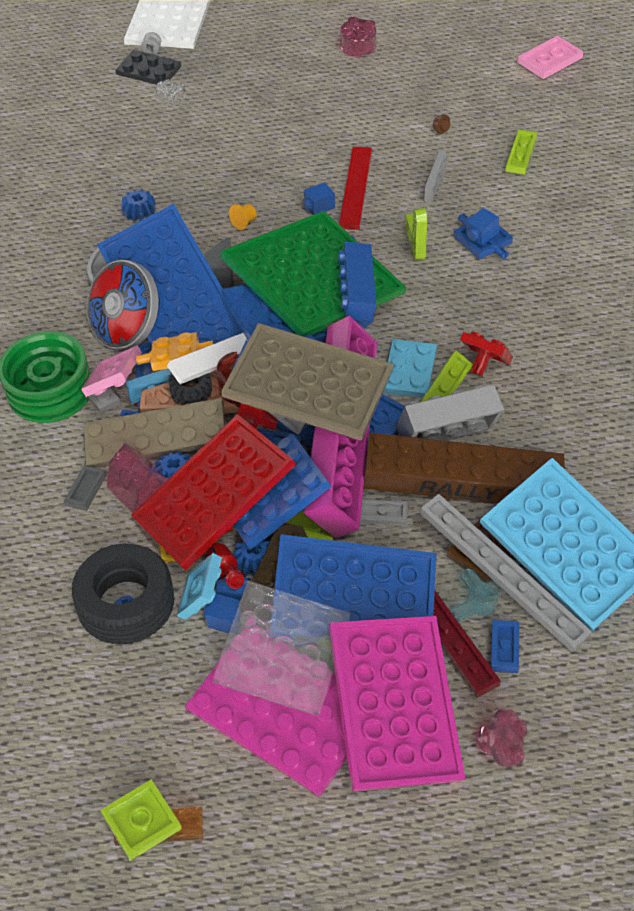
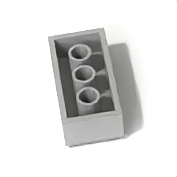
[396,385,504,441]

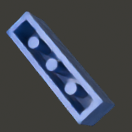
[338,241,376,322]

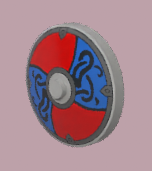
[87,260,158,350]

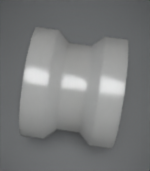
[141,32,162,55]

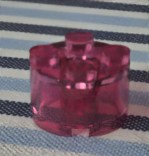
[340,17,376,58]

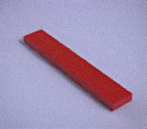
[339,146,372,230]

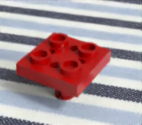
[460,331,513,377]

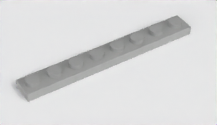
[420,494,592,652]

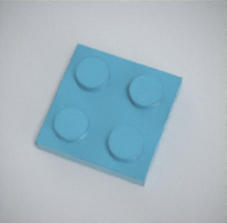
[176,553,222,619]

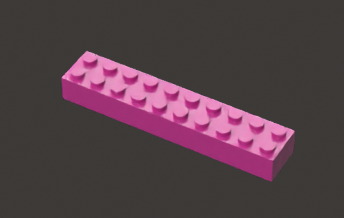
[304,316,378,538]

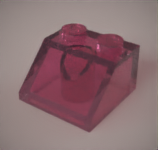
[107,443,168,513]

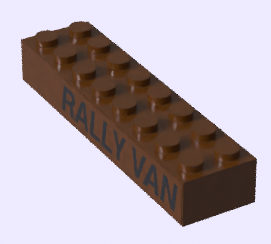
[363,432,565,503]

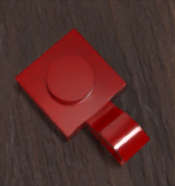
[235,403,278,430]

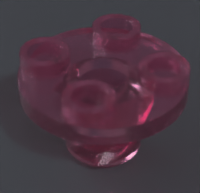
[476,709,527,767]

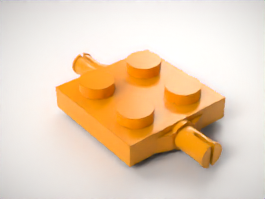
[136,332,214,371]

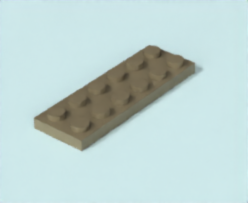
[84,398,226,468]

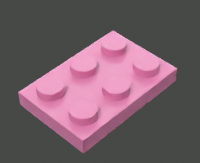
[517,36,584,79]
[82,345,142,397]

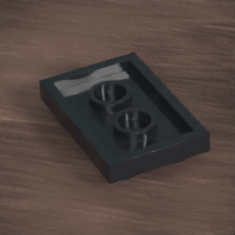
[116,50,181,87]

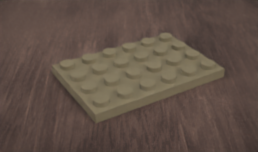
[222,323,394,441]

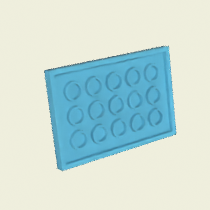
[480,458,634,633]

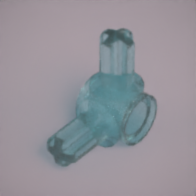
[451,568,499,622]

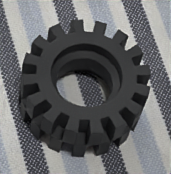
[168,373,212,405]

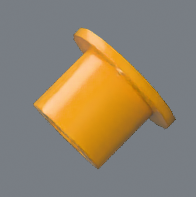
[229,204,257,230]

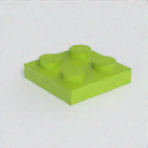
[100,779,182,861]

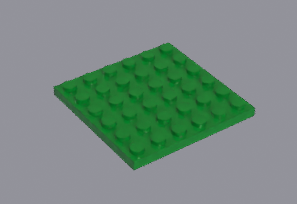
[220,211,407,337]

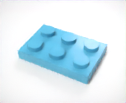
[383,339,437,398]

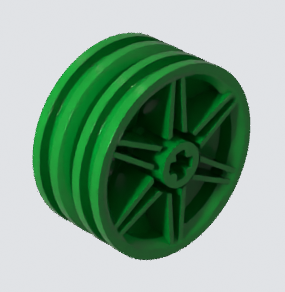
[0,331,91,423]

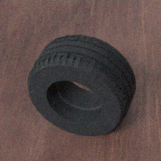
[72,543,175,644]

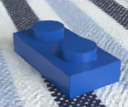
[491,620,519,673]

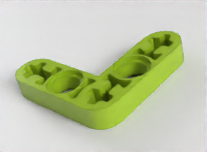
[404,208,427,261]

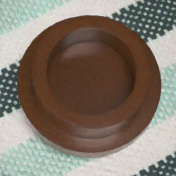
[433,114,451,134]

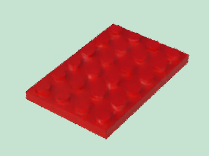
[131,414,296,571]

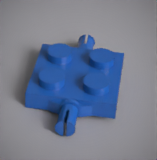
[454,213,513,260]

